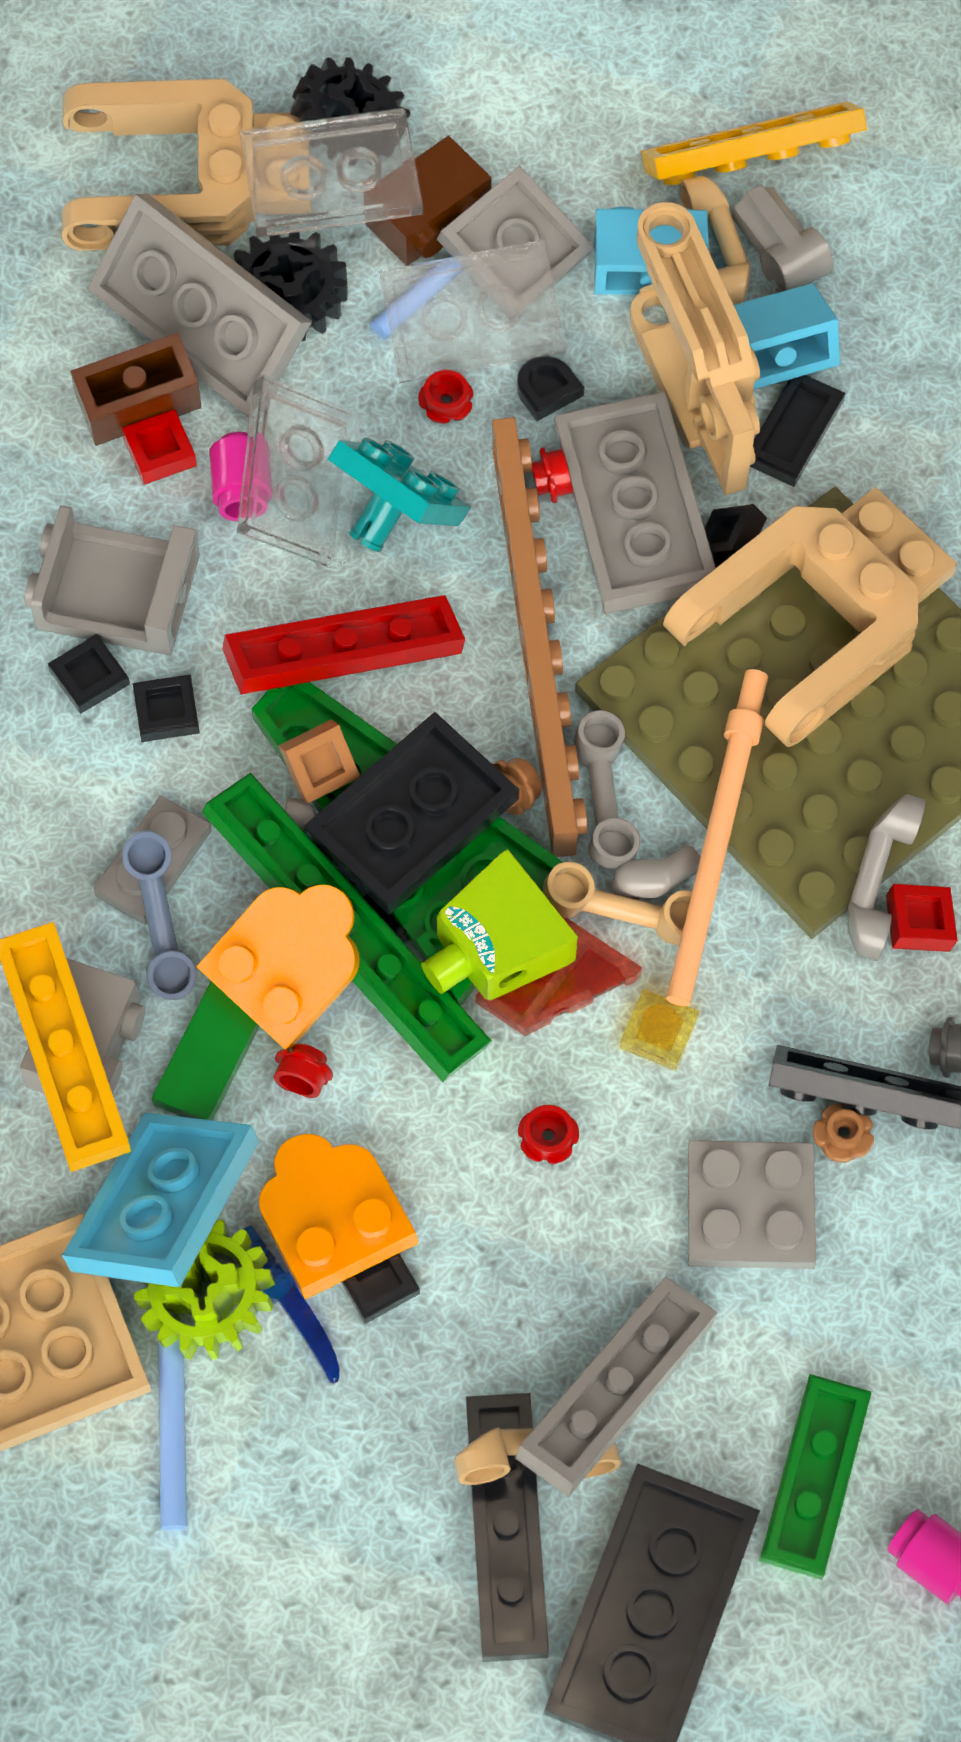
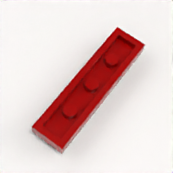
[222,595,465,695]

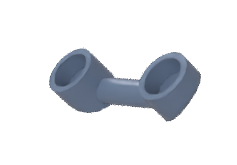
[121,830,196,1000]

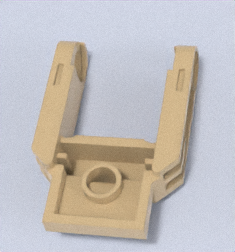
[62,79,312,251]
[629,202,760,495]
[663,487,957,747]

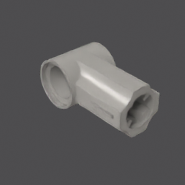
[732,185,834,293]

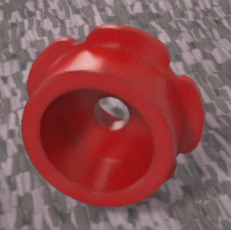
[418,370,474,424]
[532,447,573,503]
[273,1044,333,1098]
[518,1105,579,1164]

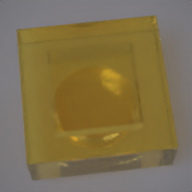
[619,989,700,1071]

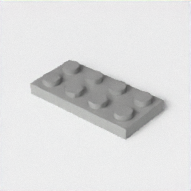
[87,194,312,417]
[554,391,716,614]

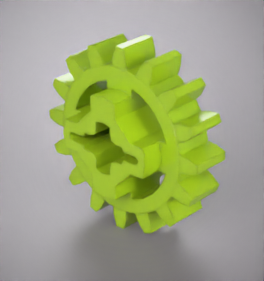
[134,1219,275,1360]

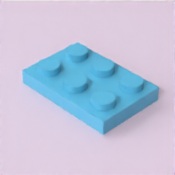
[62,1112,259,1287]

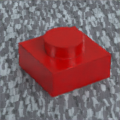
[122,409,197,485]
[886,884,958,952]

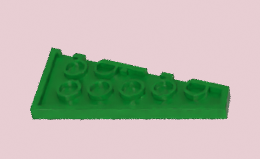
[251,682,563,1006]

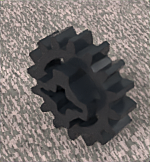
[290,57,410,168]
[234,226,348,342]

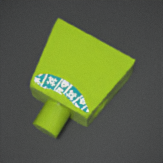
[421,849,578,1000]

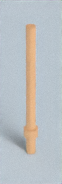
[666,669,768,1006]

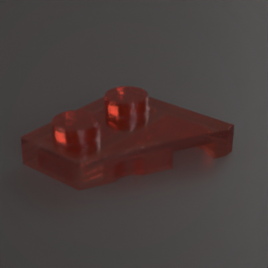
[475,918,642,1036]

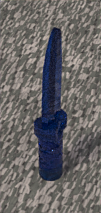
[243,1225,340,1384]

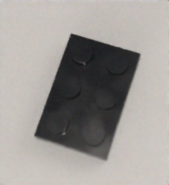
[304,712,519,915]

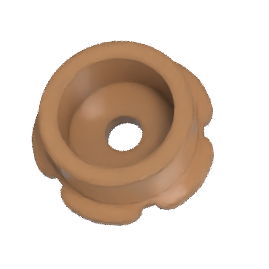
[493,758,542,815]
[813,1103,874,1163]

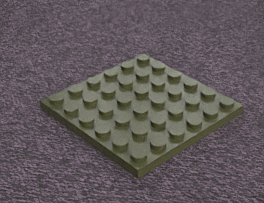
[575,486,961,939]

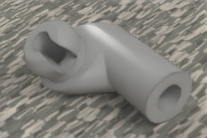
[612,845,700,900]

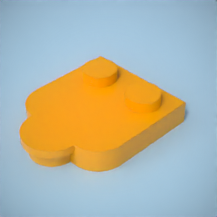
[196,885,360,1050]
[259,1134,419,1300]

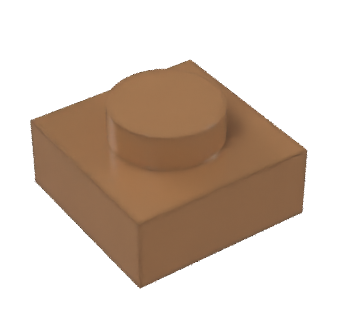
[278,719,360,804]

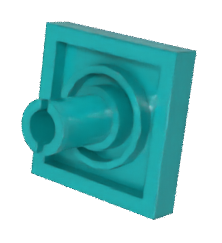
[327,437,471,552]

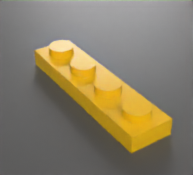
[641,101,867,185]
[0,922,131,1172]

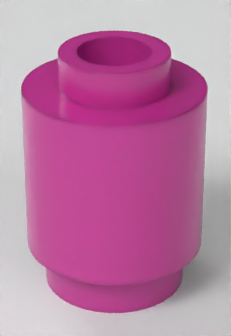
[209,432,270,522]
[887,1509,961,1605]

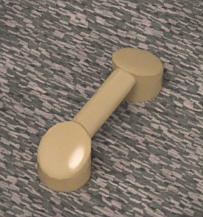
[680,176,750,305]
[543,862,692,945]
[454,1427,621,1485]

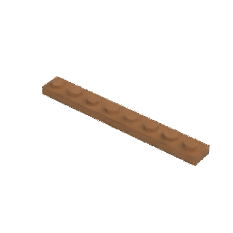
[492,417,587,857]

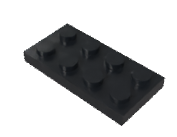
[544,1463,760,1742]

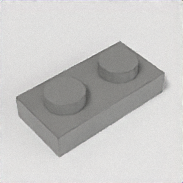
[93,795,212,925]

